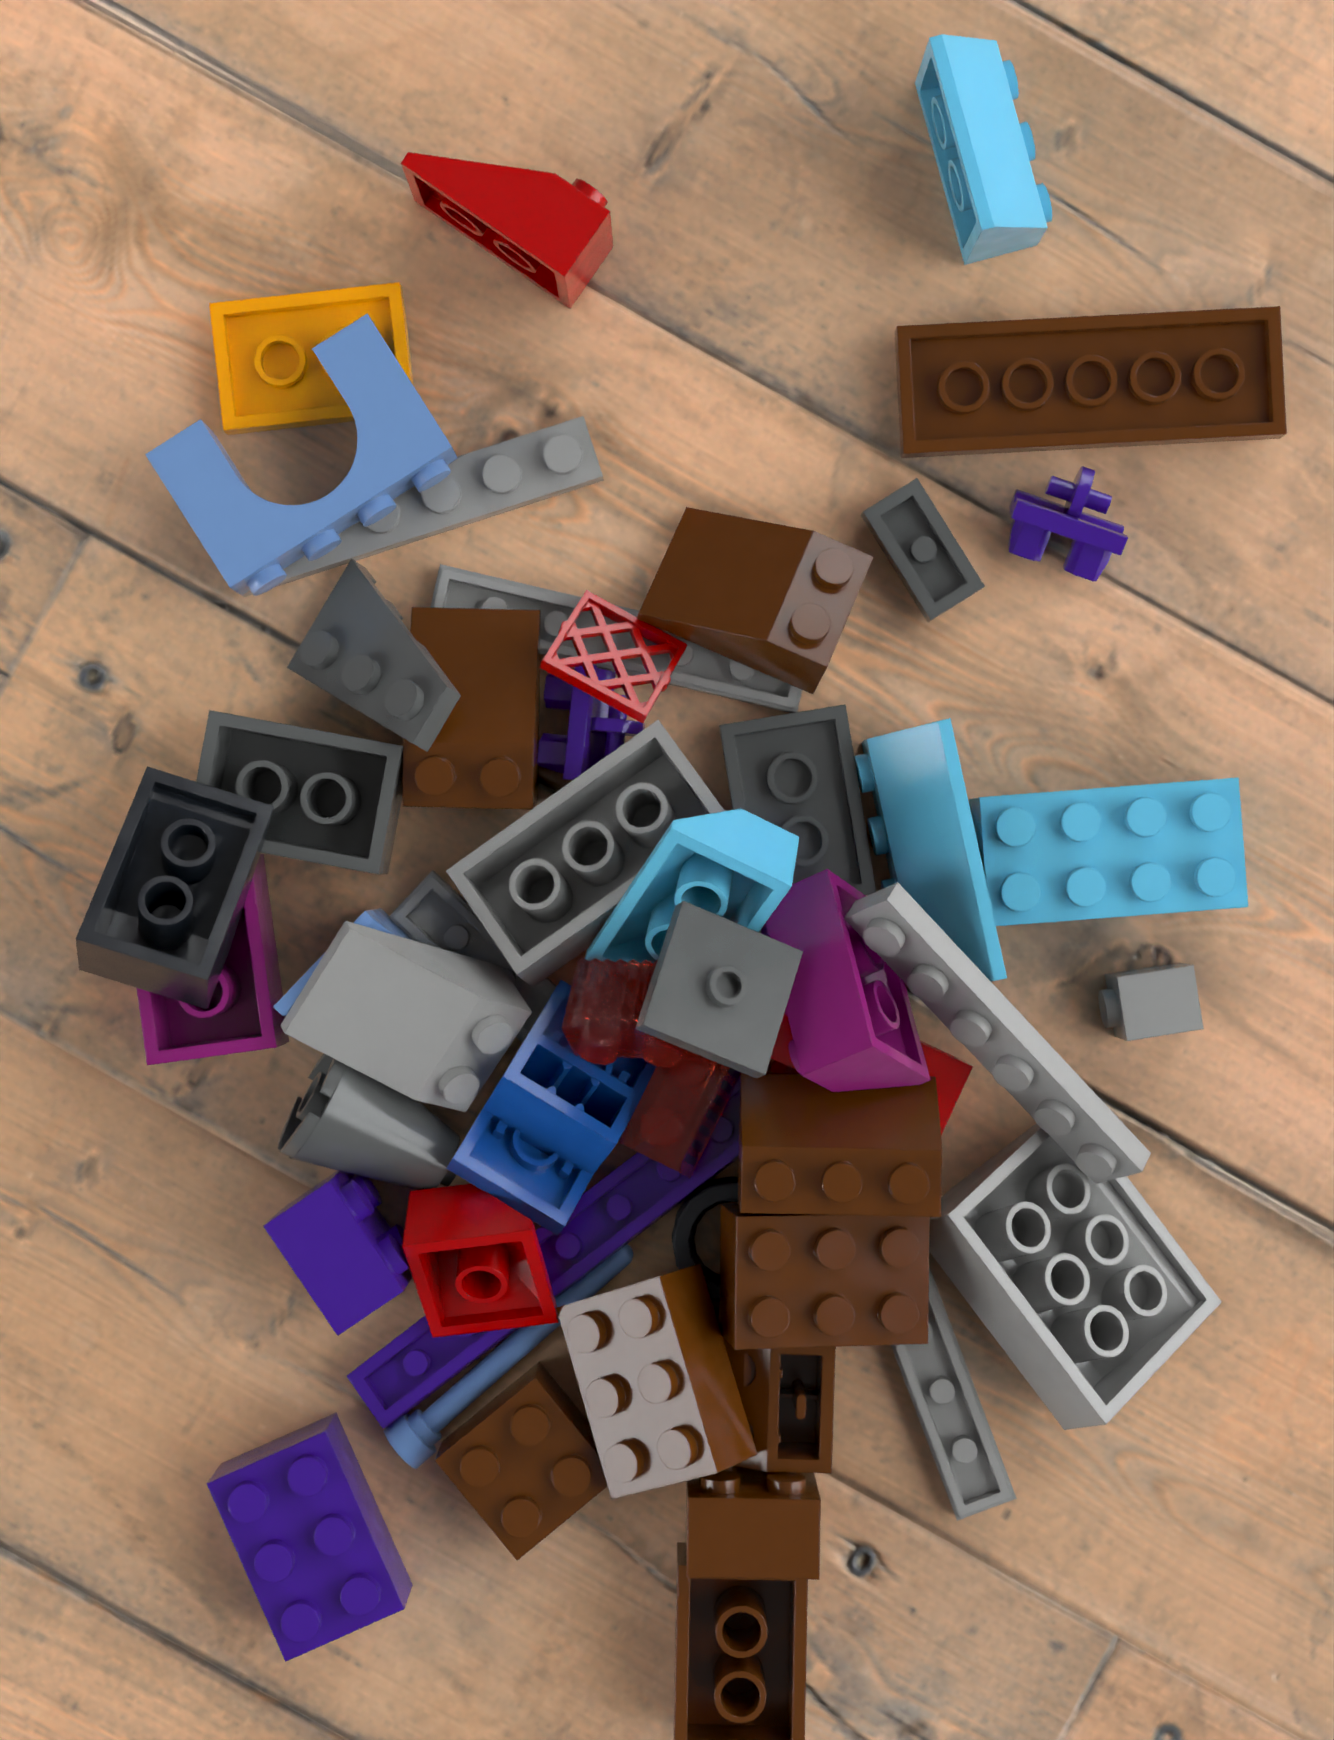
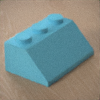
[915,34,1052,265]
[585,808,799,989]

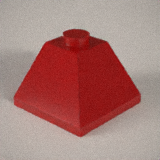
[402,1184,559,1338]

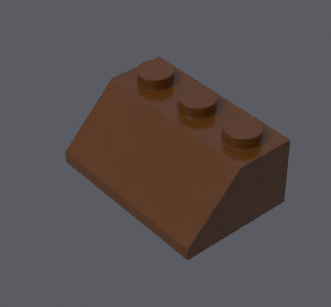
[738,1072,943,1217]

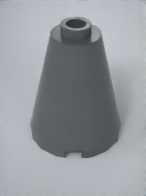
[278,1053,460,1190]

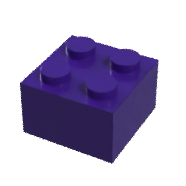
[263,1171,412,1336]

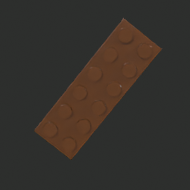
[894,306,1287,458]

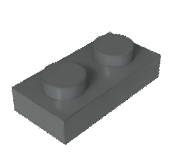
[861,478,985,622]

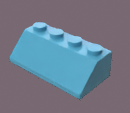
[854,718,1007,981]

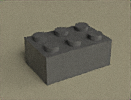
[196,710,403,874]

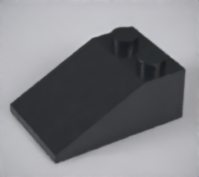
[76,766,274,1009]

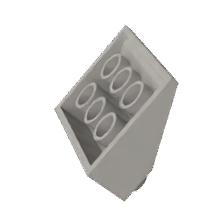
[929,1124,1222,1430]

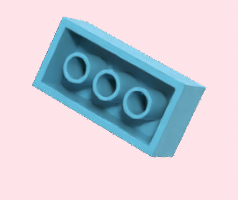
[969,777,1248,926]

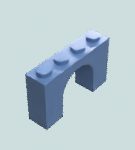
[145,313,458,596]

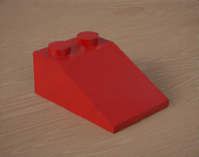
[401,152,613,309]

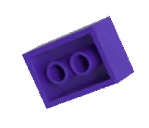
[206,1413,413,1662]

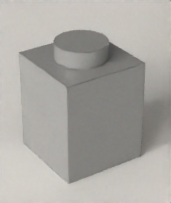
[1098,963,1204,1041]

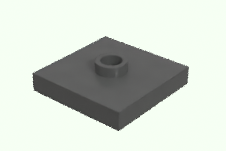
[635,901,803,1079]

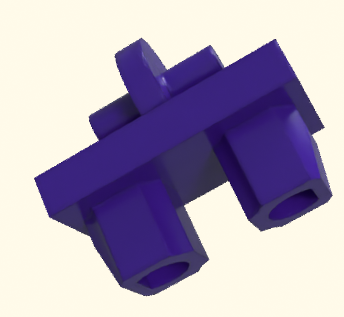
[1008,466,1128,581]
[537,665,645,780]

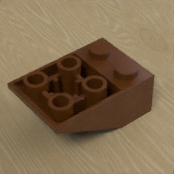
[722,1336,836,1474]

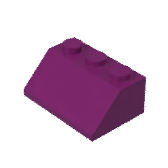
[761,869,931,1092]

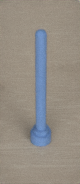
[384,1244,633,1469]

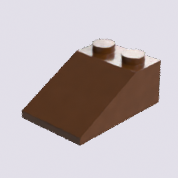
[637,507,873,694]
[403,607,541,810]

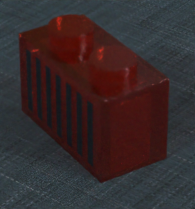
[619,1043,740,1178]

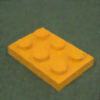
[209,282,414,435]

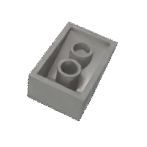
[280,921,532,1112]

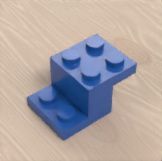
[446,980,670,1236]

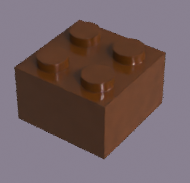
[435,1361,608,1561]
[685,1466,821,1580]

